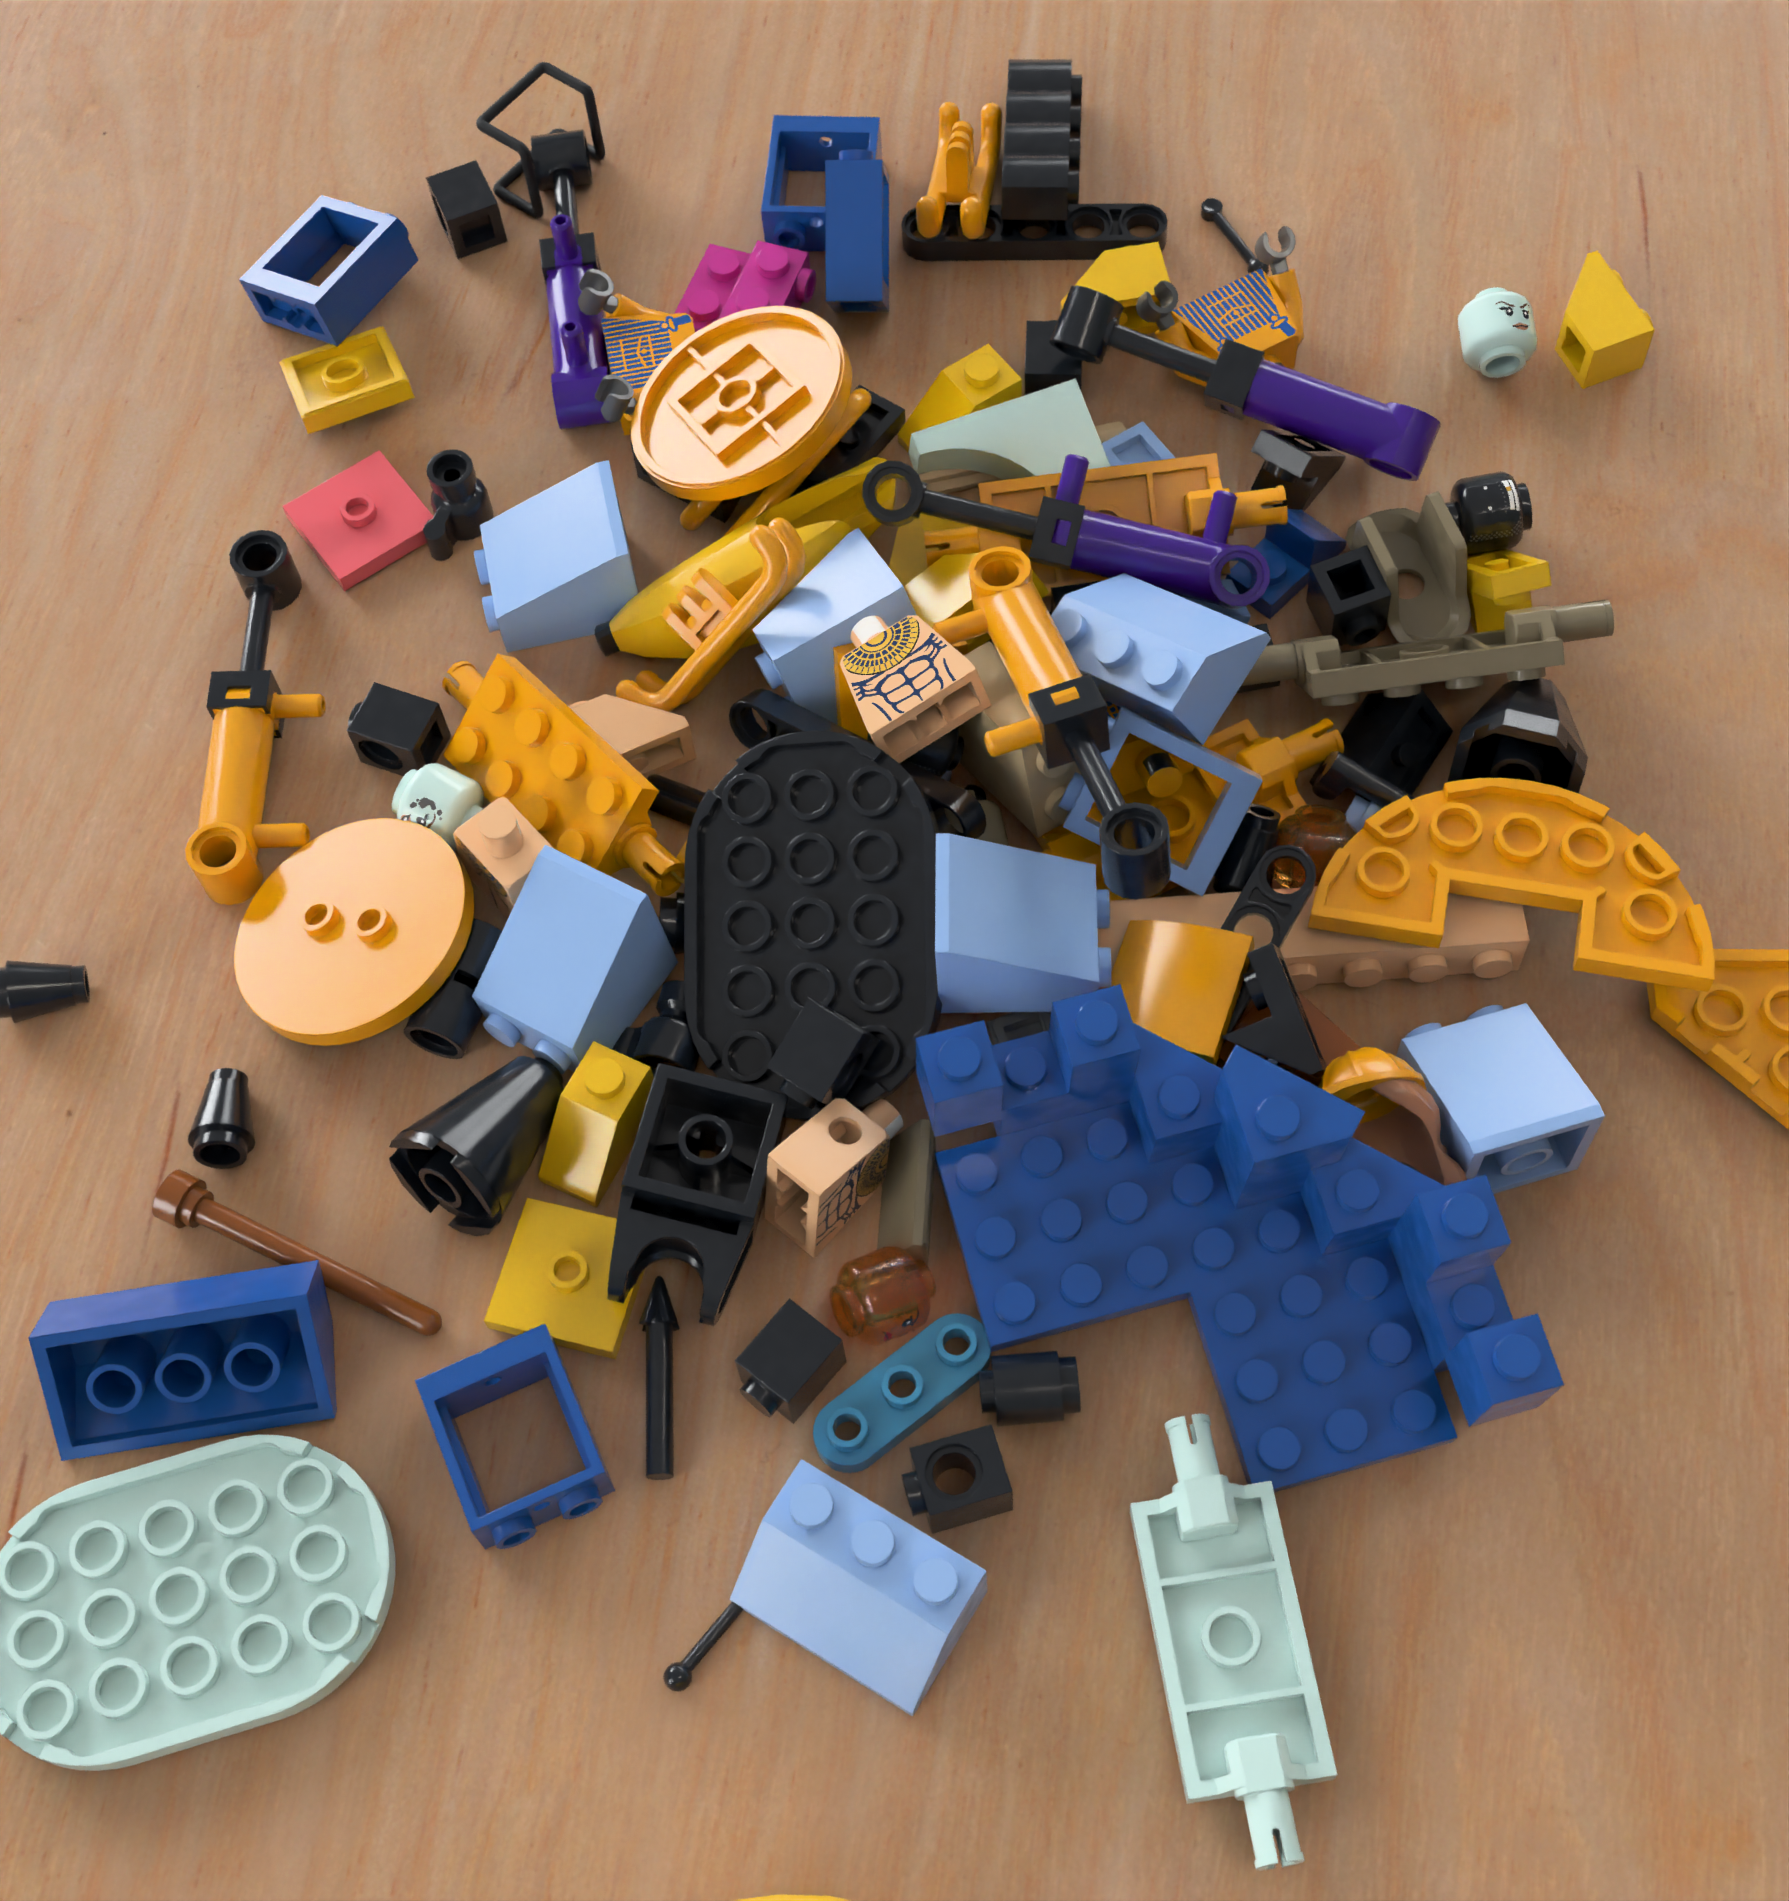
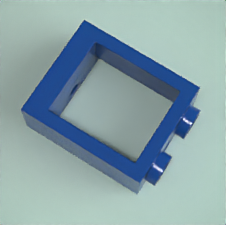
[761,115,882,251]
[825,150,889,312]
[239,195,419,346]
[415,1324,615,1550]

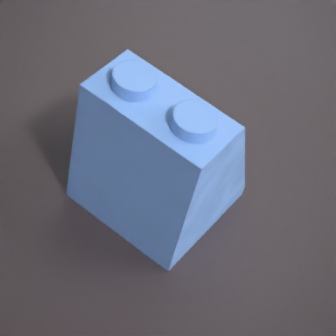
[474,460,638,653]
[753,528,916,724]
[935,833,1111,1013]
[472,845,678,1074]
[1396,1003,1605,1194]

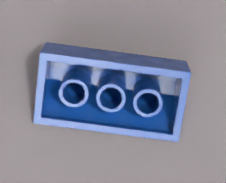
[28,1260,337,1461]

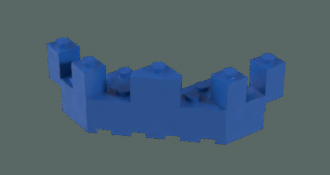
[916,984,1564,1492]

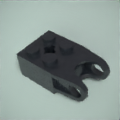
[607,1063,788,1326]

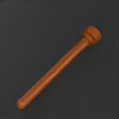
[152,1169,442,1336]

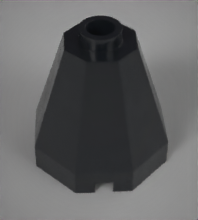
[1447,678,1588,793]

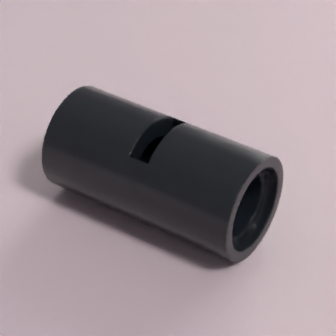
[404,918,502,1059]

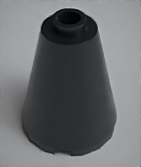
[389,1056,564,1237]

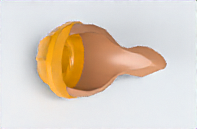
[1318,1047,1467,1186]

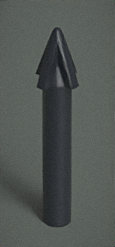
[639,1276,680,1480]

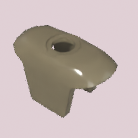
[1346,491,1471,643]

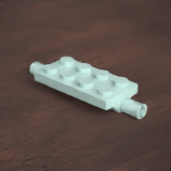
[1129,1414,1337,1870]

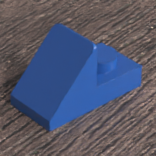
[1226,509,1347,619]

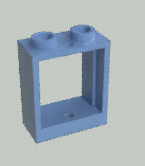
[1058,706,1263,897]

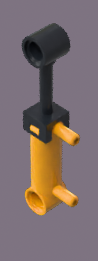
[185,530,326,905]
[932,546,1171,900]

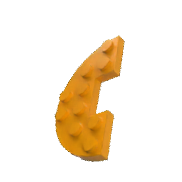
[1308,778,1715,992]

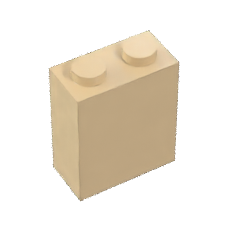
[959,641,1081,838]

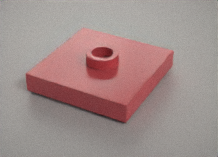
[282,450,434,591]

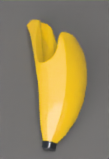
[594,457,896,659]

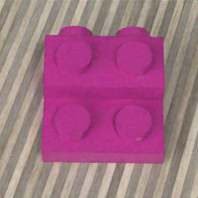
[675,240,816,333]

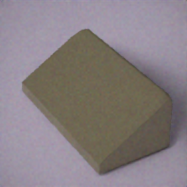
[876,1119,936,1269]

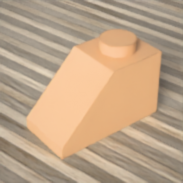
[568,694,696,779]

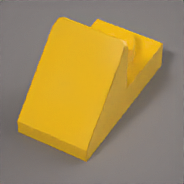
[1467,549,1552,633]

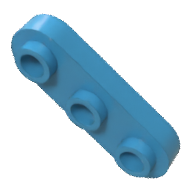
[813,1313,991,1473]

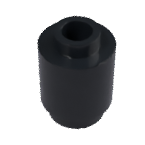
[978,1350,1081,1427]

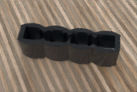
[1002,59,1082,220]

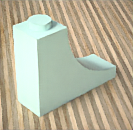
[908,378,1110,480]

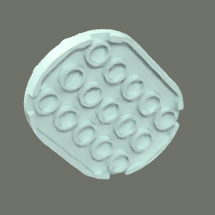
[0,1435,395,1771]

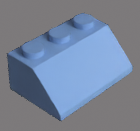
[1051,573,1271,745]
[730,1459,987,1716]

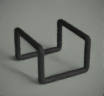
[476,62,606,218]

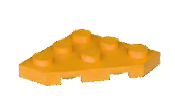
[1646,949,1789,1130]

